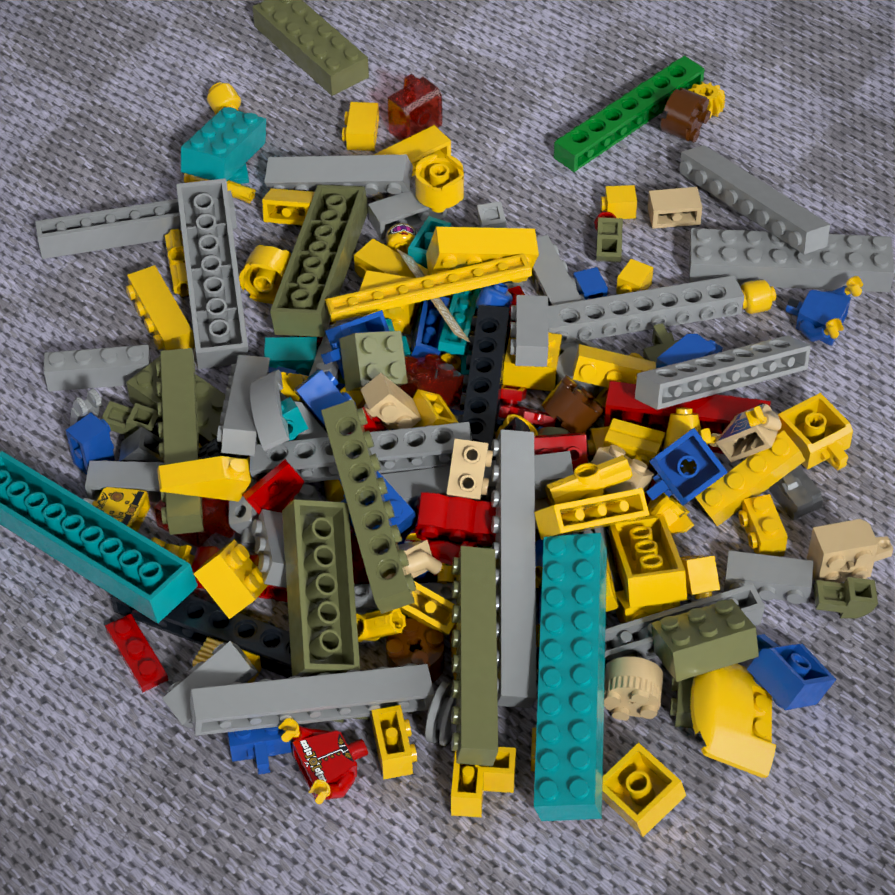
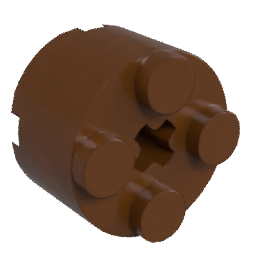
[661,87,711,143]
[541,375,605,434]
[386,618,445,683]

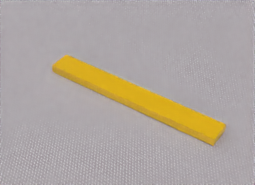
[325,254,532,322]

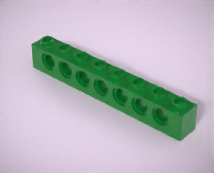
[554,56,705,172]

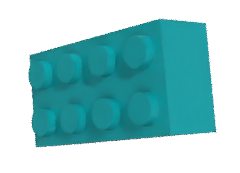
[181,107,266,182]

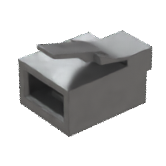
[769,467,823,521]

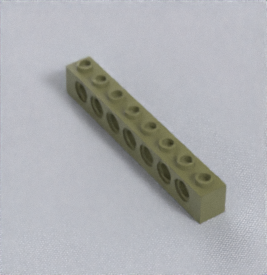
[321,399,417,614]

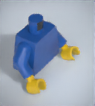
[786,276,863,346]

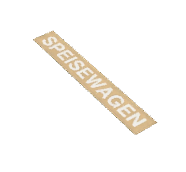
[397,249,471,343]

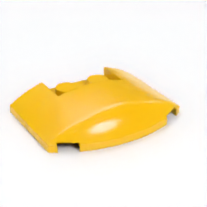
[690,663,776,778]

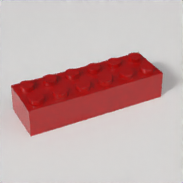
[604,381,771,457]

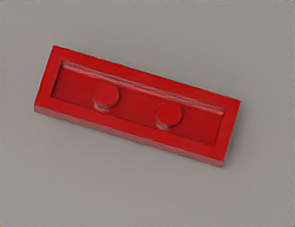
[105,614,169,693]

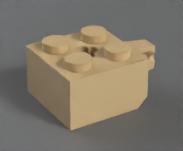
[807,519,893,583]

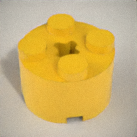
[415,154,464,213]
[239,245,291,304]

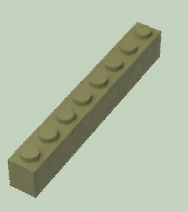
[156,348,204,535]
[451,546,498,766]

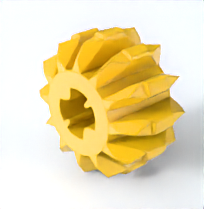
[688,81,725,120]

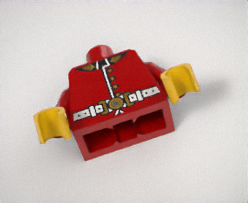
[278,718,368,804]

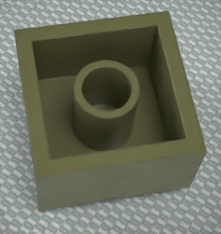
[339,331,408,391]

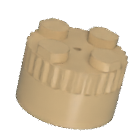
[604,657,663,721]

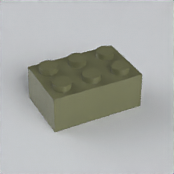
[651,599,759,682]

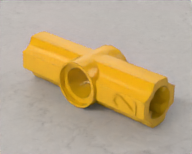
[165,229,189,297]
[545,455,632,505]
[356,608,406,642]

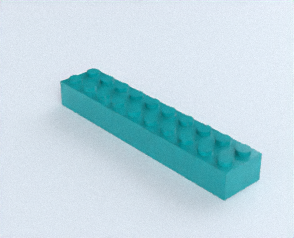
[0,451,198,623]
[534,533,607,821]

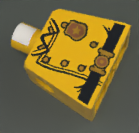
[83,487,150,532]

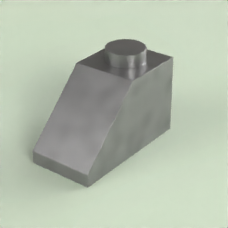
[119,427,165,463]

